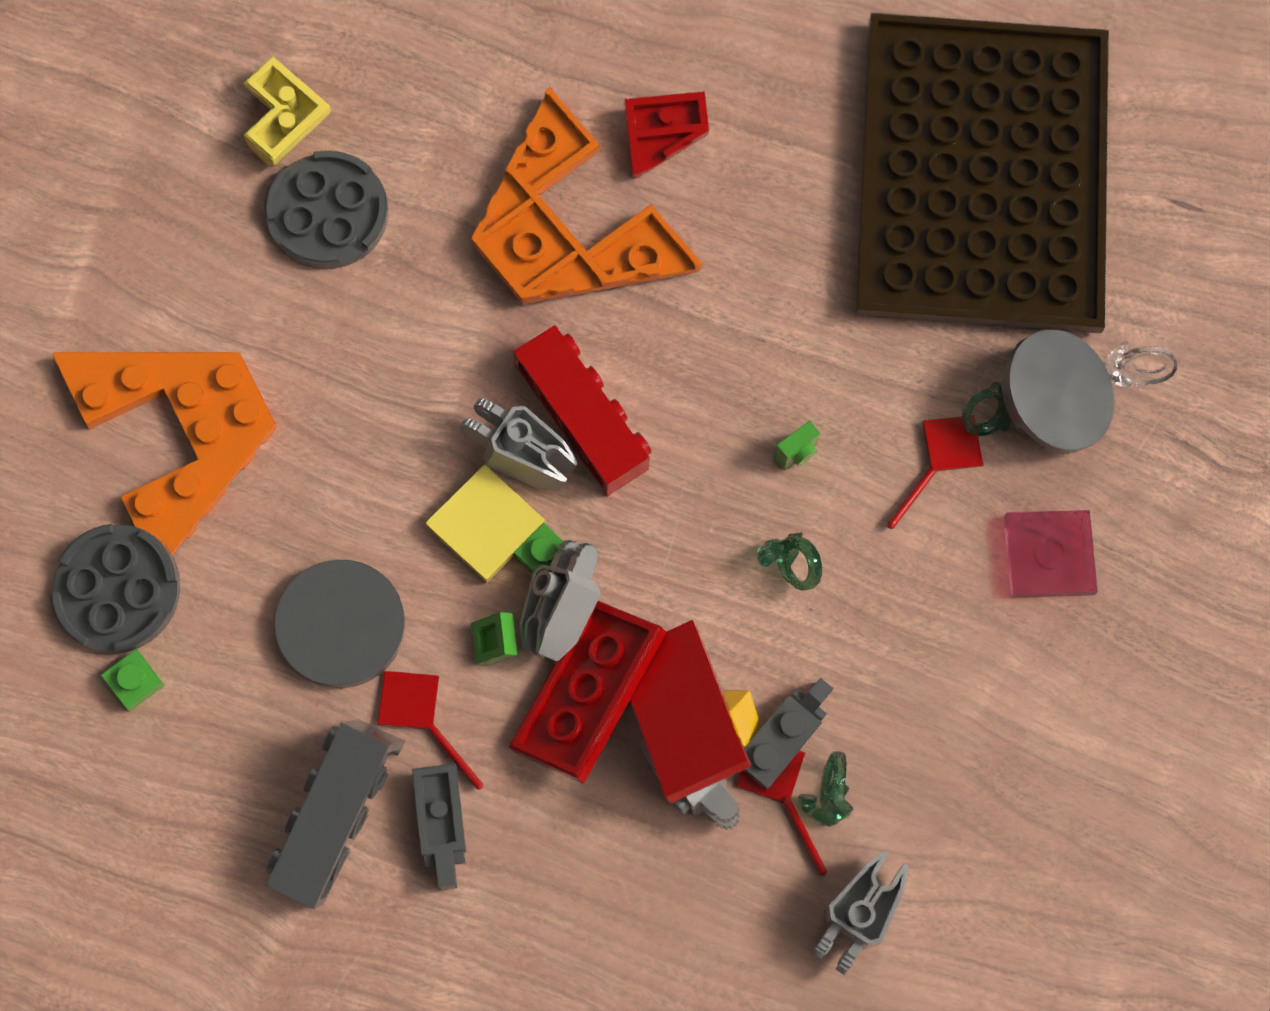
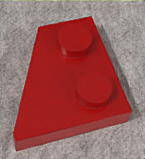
[624,91,709,179]

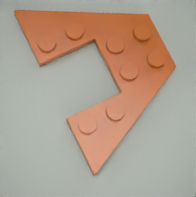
[471,87,703,304]
[52,352,277,556]

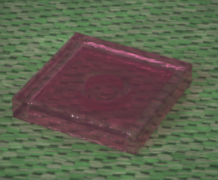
[1004,510,1098,598]

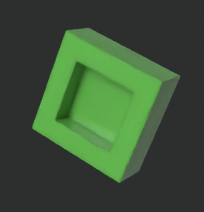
[774,420,820,470]
[514,523,563,574]
[471,612,518,666]
[101,649,165,712]

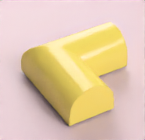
[244,56,331,167]

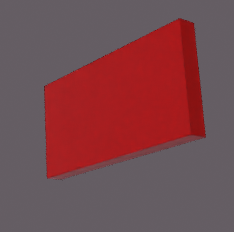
[509,601,667,784]
[631,619,752,804]

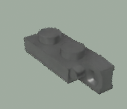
[743,677,834,790]
[412,763,466,891]

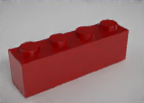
[513,325,652,497]

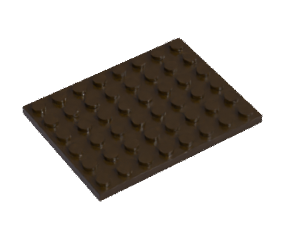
[856,13,1109,333]

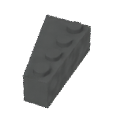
[266,720,406,909]

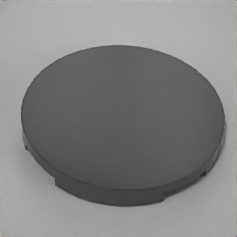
[265,150,389,269]
[1001,330,1114,454]
[50,524,180,653]
[275,559,405,688]

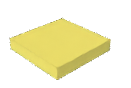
[425,464,546,583]

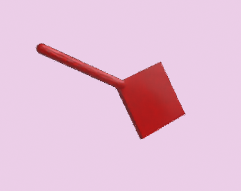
[887,415,984,529]
[378,671,483,790]
[736,750,827,876]

